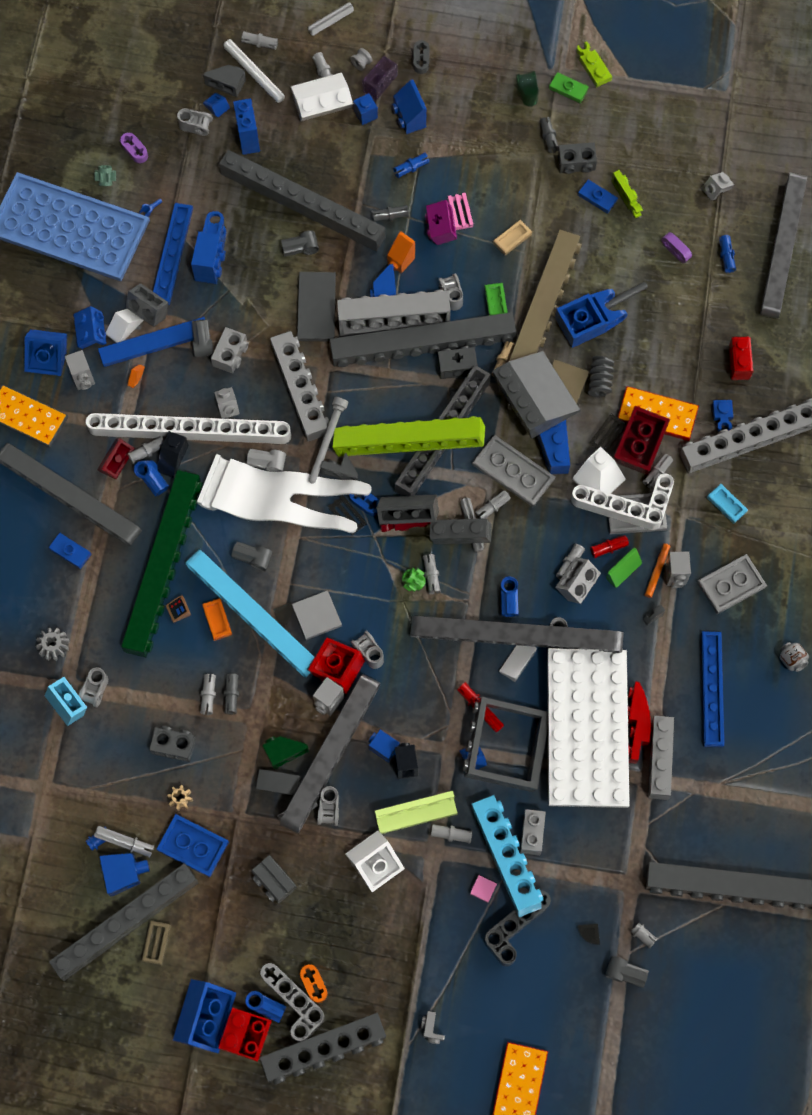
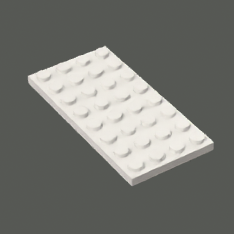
[547,648,629,808]

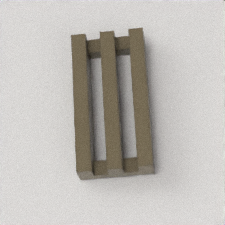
[142,921,171,966]

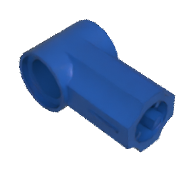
[134,460,169,497]
[500,576,519,617]
[246,991,286,1023]

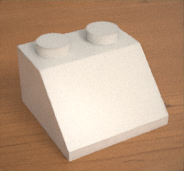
[346,831,405,892]

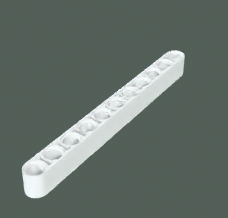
[86,413,291,444]

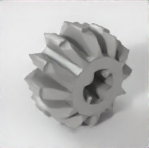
[36,628,70,661]

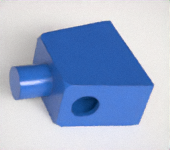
[100,853,150,897]

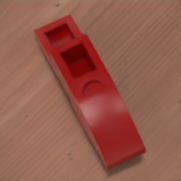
[628,681,651,764]

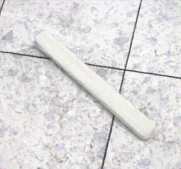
[224,39,285,103]

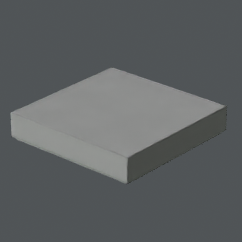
[292,590,342,640]

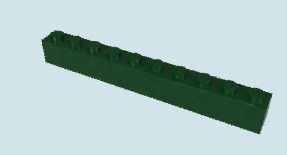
[121,470,203,658]

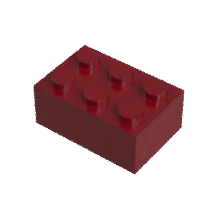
[614,406,670,475]

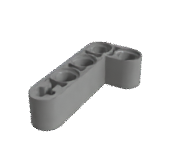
[261,963,325,1042]

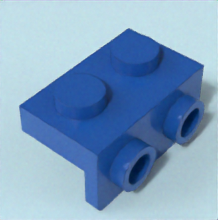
[74,306,106,349]

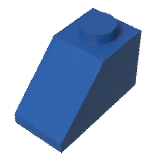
[370,264,396,297]

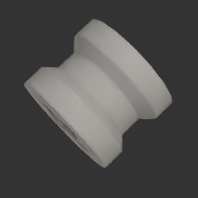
[350,48,373,71]

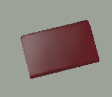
[97,438,135,480]

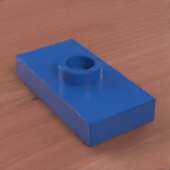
[578,179,618,214]
[49,533,92,569]

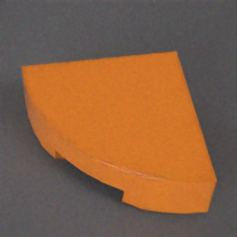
[128,364,145,388]

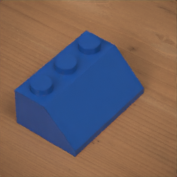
[173,979,236,1054]

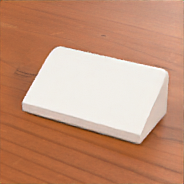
[499,645,537,682]

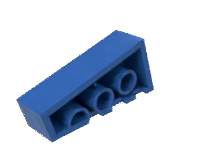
[536,420,570,474]

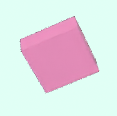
[470,875,497,903]

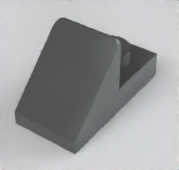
[321,453,358,481]

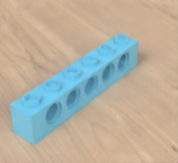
[472,795,543,917]

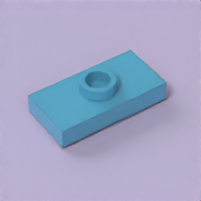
[707,484,748,524]

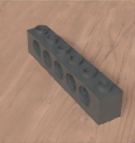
[260,1013,386,1085]

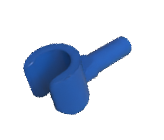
[139,199,162,217]

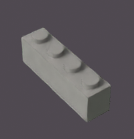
[648,716,674,800]

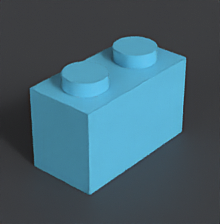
[44,677,87,726]

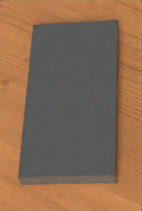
[297,272,336,341]

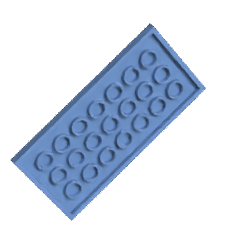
[0,172,150,281]

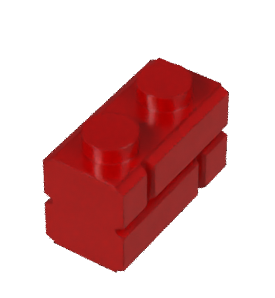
[729,337,753,380]

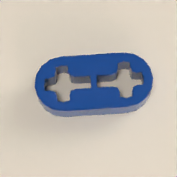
[349,493,380,516]

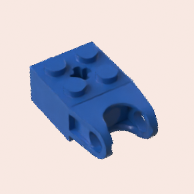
[191,211,226,284]
[555,289,628,348]

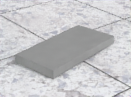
[472,435,555,507]

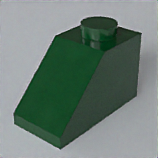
[262,736,309,770]

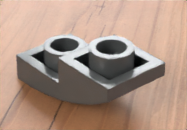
[256,769,301,795]

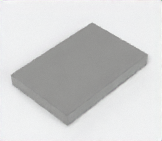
[608,493,667,534]
[697,554,767,614]

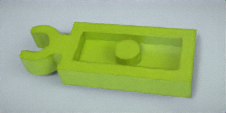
[576,41,612,87]
[611,170,643,218]

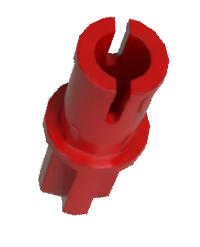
[590,535,629,558]

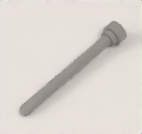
[309,397,349,484]

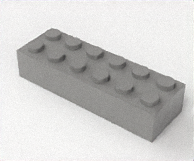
[337,290,451,336]

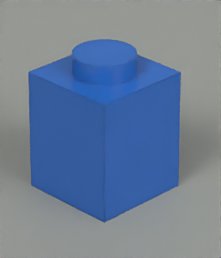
[353,93,378,125]
[368,730,400,763]

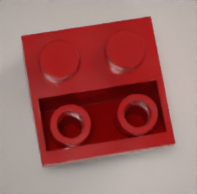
[219,1007,272,1061]

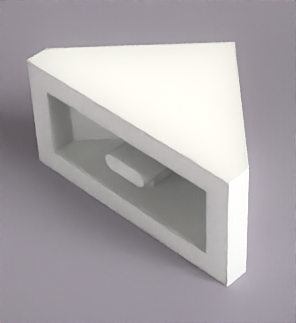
[106,309,144,343]

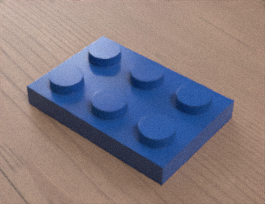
[156,814,229,878]

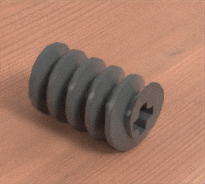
[588,356,615,398]

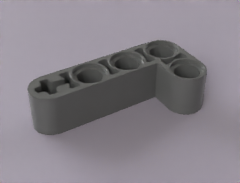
[484,891,551,966]

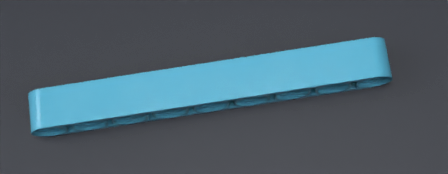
[185,550,315,678]

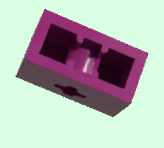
[425,200,457,245]

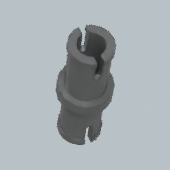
[539,117,559,153]
[371,205,409,222]
[224,674,239,715]

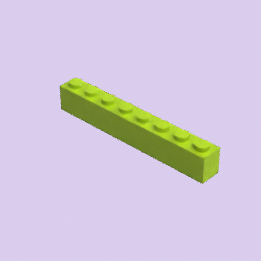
[333,416,485,457]

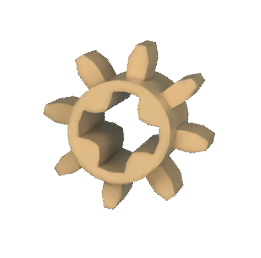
[167,785,193,811]

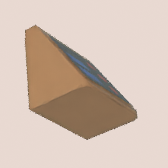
[166,595,191,623]

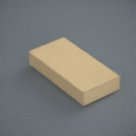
[493,220,532,256]

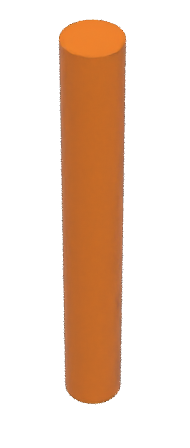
[645,543,670,598]

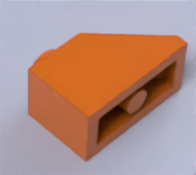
[387,231,415,274]

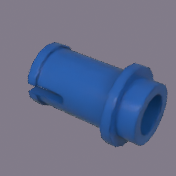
[86,827,106,850]

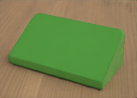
[606,548,642,588]

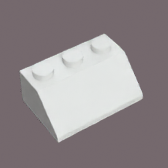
[291,73,353,121]

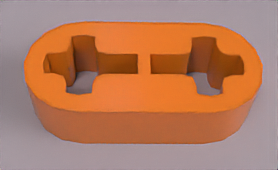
[300,965,328,1003]

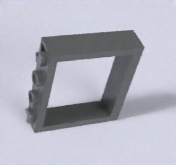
[463,697,548,792]

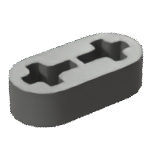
[413,40,429,74]

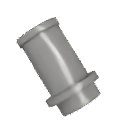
[631,922,658,948]

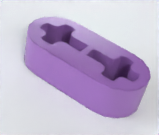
[120,133,148,163]
[661,232,692,263]

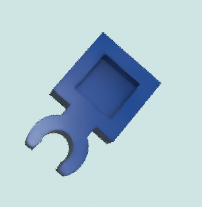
[712,400,734,432]

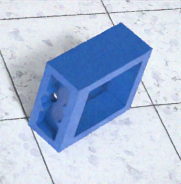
[233,98,260,155]

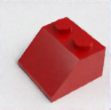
[308,637,365,694]

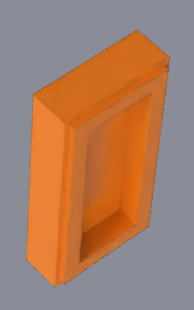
[202,598,232,641]

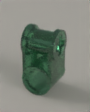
[516,71,539,107]

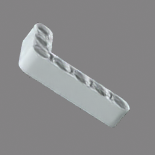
[571,474,674,530]

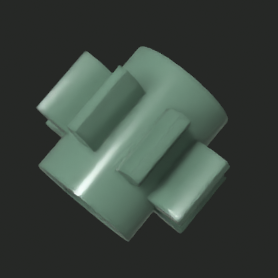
[94,165,116,186]

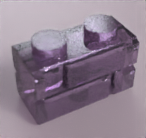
[362,56,398,100]

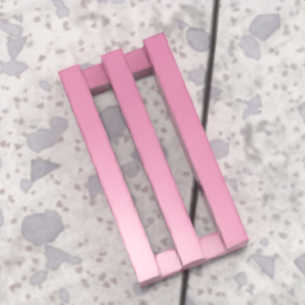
[448,193,473,230]

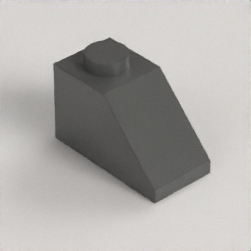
[204,65,246,97]

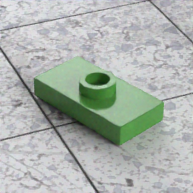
[549,72,589,103]
[485,283,508,316]

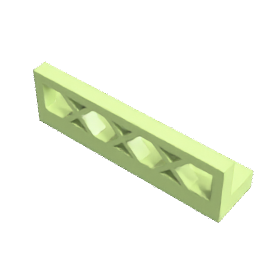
[375,791,457,834]

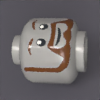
[779,642,809,672]

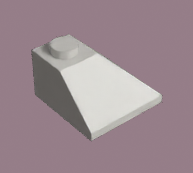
[572,447,626,504]

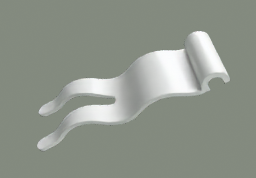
[197,454,372,533]

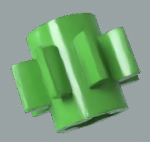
[402,568,426,592]

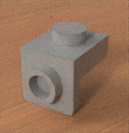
[702,172,734,201]
[214,387,239,419]
[421,1011,445,1044]

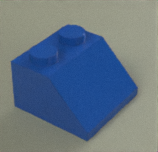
[391,80,427,134]
[24,329,67,376]

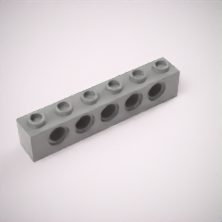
[270,331,329,442]

